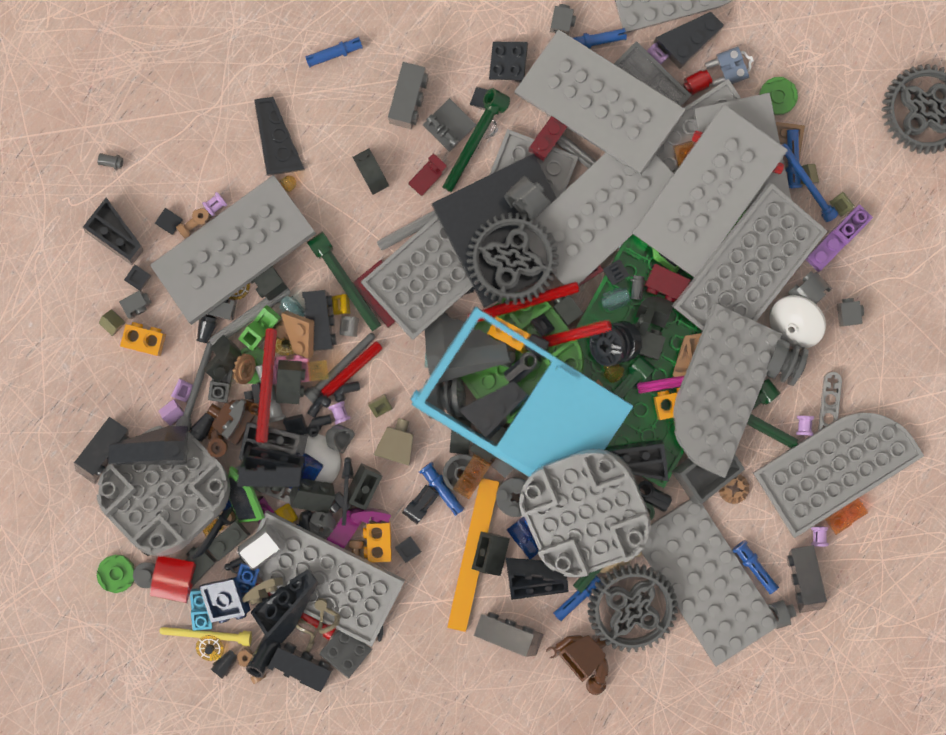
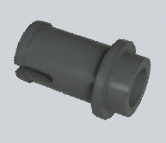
[97,153,123,170]
[630,275,646,300]

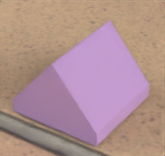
[171,378,193,402]
[159,399,184,426]

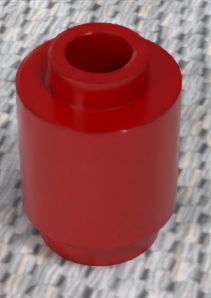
[683,69,713,96]

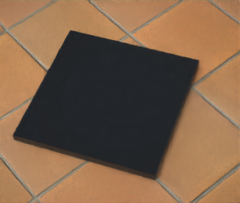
[431,154,557,308]

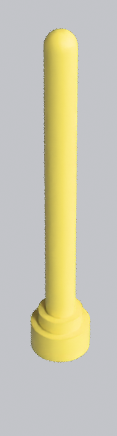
[159,627,252,647]

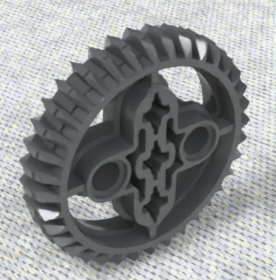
[881,64,946,155]
[467,213,559,305]
[587,563,678,653]

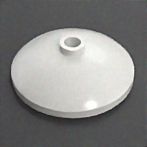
[769,295,826,349]
[299,434,341,483]

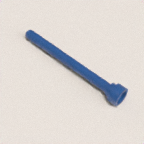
[782,144,839,222]

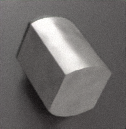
[238,525,285,570]

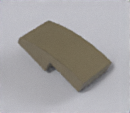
[242,577,284,605]

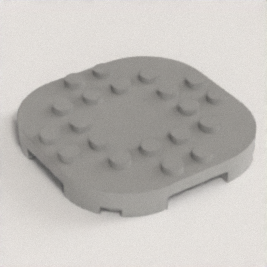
[97,425,230,556]
[519,449,651,577]

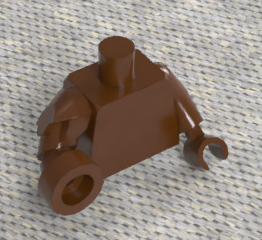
[207,399,259,458]
[546,635,609,695]

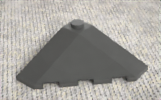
[425,312,510,384]

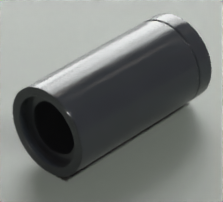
[246,636,281,678]

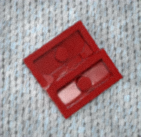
[150,556,196,603]

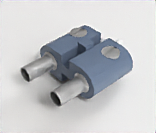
[705,46,754,87]

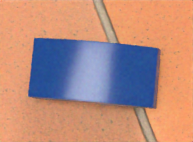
[236,562,260,594]

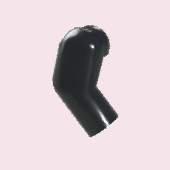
[334,381,360,402]
[307,395,331,418]
[307,414,332,437]
[298,510,313,532]

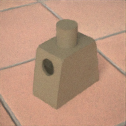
[374,418,414,466]

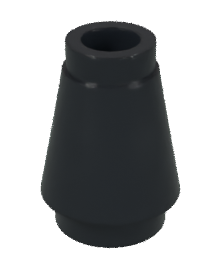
[197,314,218,343]
[190,413,215,442]
[211,650,237,679]

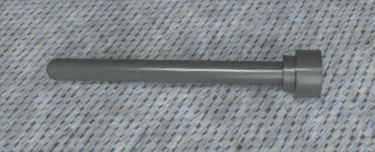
[304,333,375,403]
[175,341,213,431]

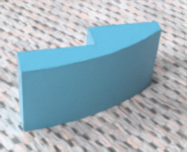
[190,588,212,631]

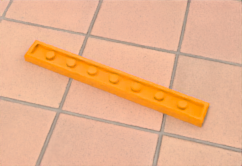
[447,478,499,632]

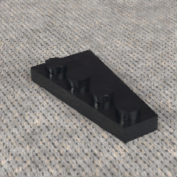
[254,97,305,176]

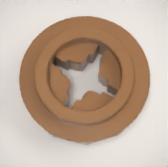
[232,353,256,384]
[719,474,749,504]

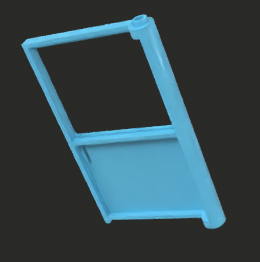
[410,306,633,477]

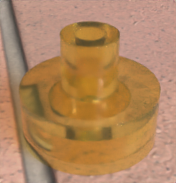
[604,364,624,383]

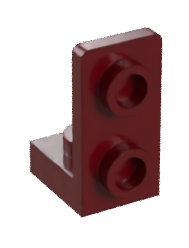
[408,153,448,196]

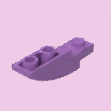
[805,204,873,272]

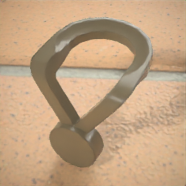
[315,598,341,634]
[296,618,318,653]

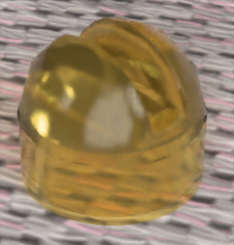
[280,176,296,193]

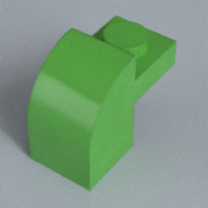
[238,305,281,351]

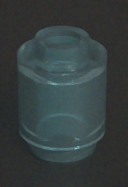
[601,287,631,312]
[279,295,305,317]

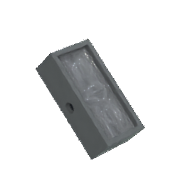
[614,41,691,106]

